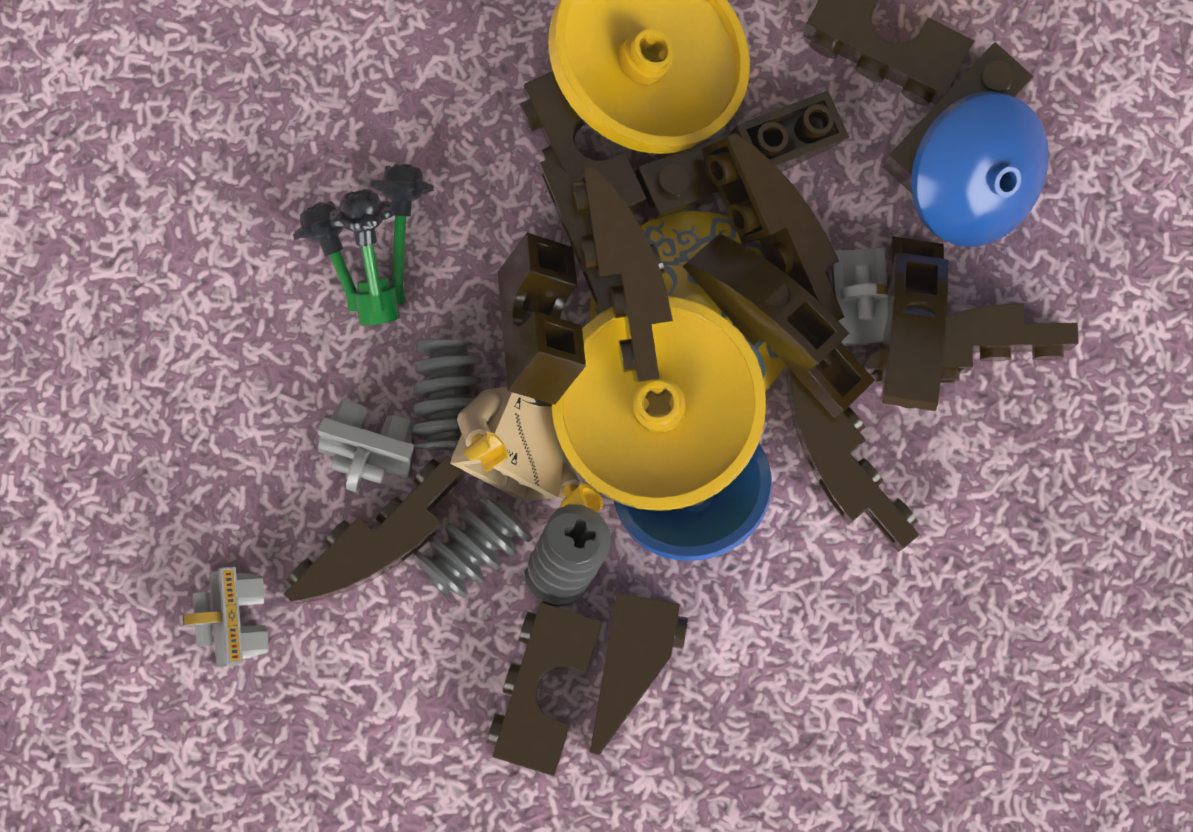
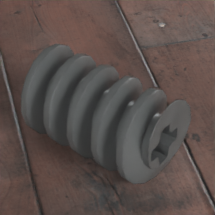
[412,339,482,451]
[413,494,533,603]
[524,504,611,607]

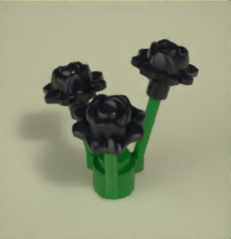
[293,164,434,325]

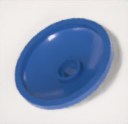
[911,91,1049,247]
[613,443,772,561]

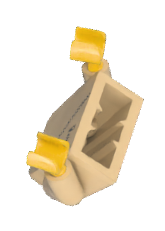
[450,386,603,512]

